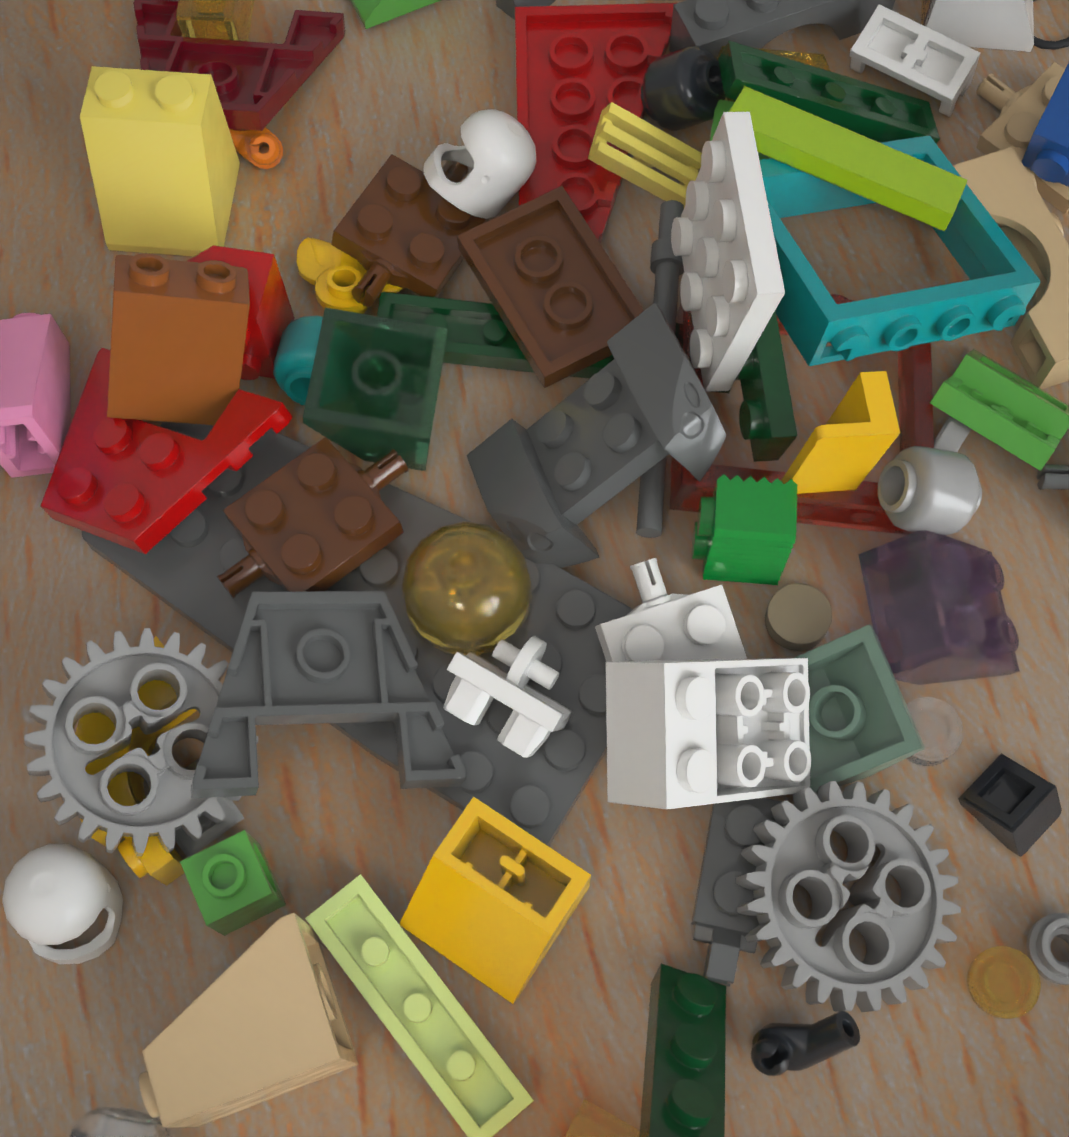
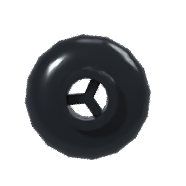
[641,46,726,131]

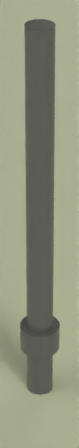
[636,200,684,538]

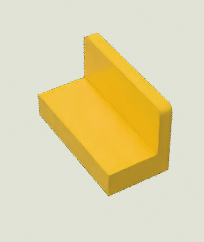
[781,371,900,494]

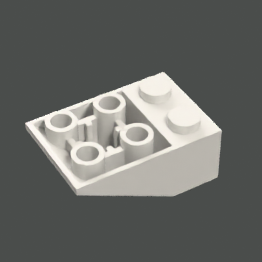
[606,658,811,810]

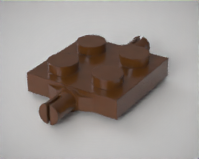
[331,154,489,307]
[217,436,409,599]

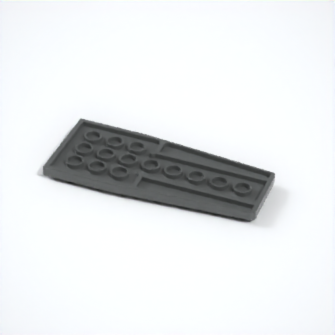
[82,422,633,846]

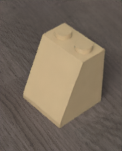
[139,913,359,1128]

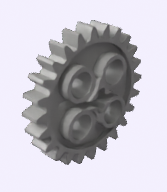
[24,628,259,856]
[736,781,961,1012]

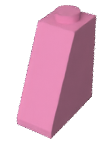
[0,313,71,478]

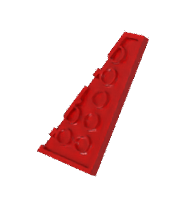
[515,3,676,244]

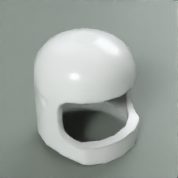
[424,109,537,219]
[2,844,123,964]

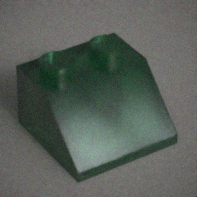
[303,307,448,471]

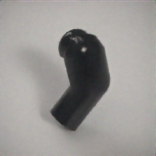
[750,1011,860,1076]

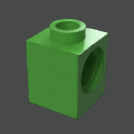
[180,830,286,936]

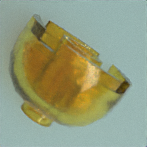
[401,521,532,655]

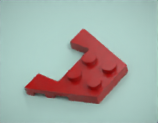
[40,348,292,554]

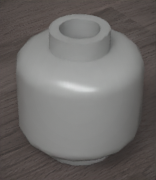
[878,446,982,536]

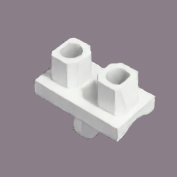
[443,636,573,758]

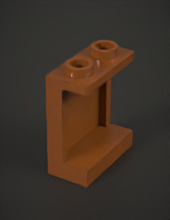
[107,253,250,425]

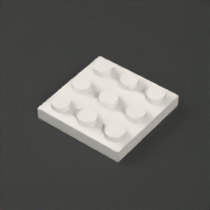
[671,112,785,392]

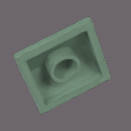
[795,624,925,794]

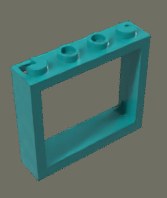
[759,136,1041,366]

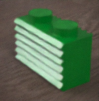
[692,474,798,585]

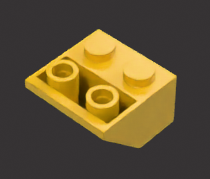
[399,796,591,1005]

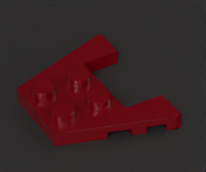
[133,0,345,131]

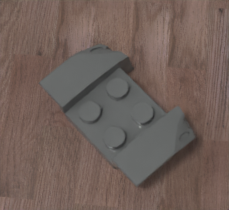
[467,302,727,568]

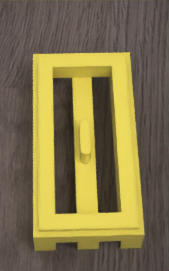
[588,102,702,207]

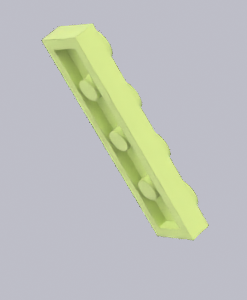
[305,874,534,1137]

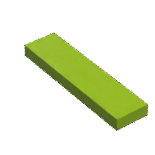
[729,86,968,231]

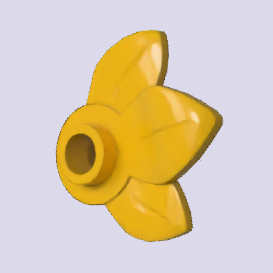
[296,237,403,320]

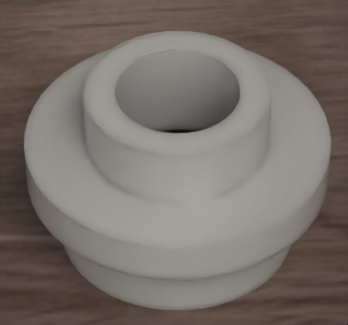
[1026,913,1069,985]

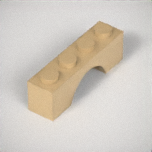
[953,146,1069,390]

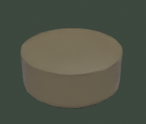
[765,583,832,651]

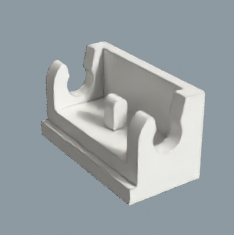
[850,4,981,117]

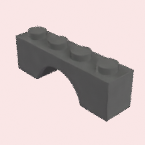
[669,0,895,60]

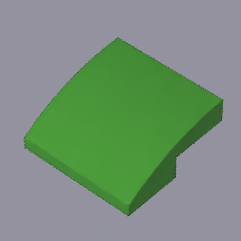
[930,349,1069,471]

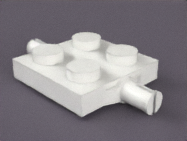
[595,558,747,662]

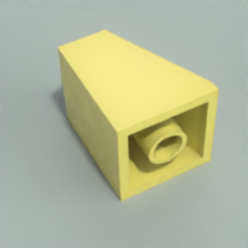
[80,66,240,257]

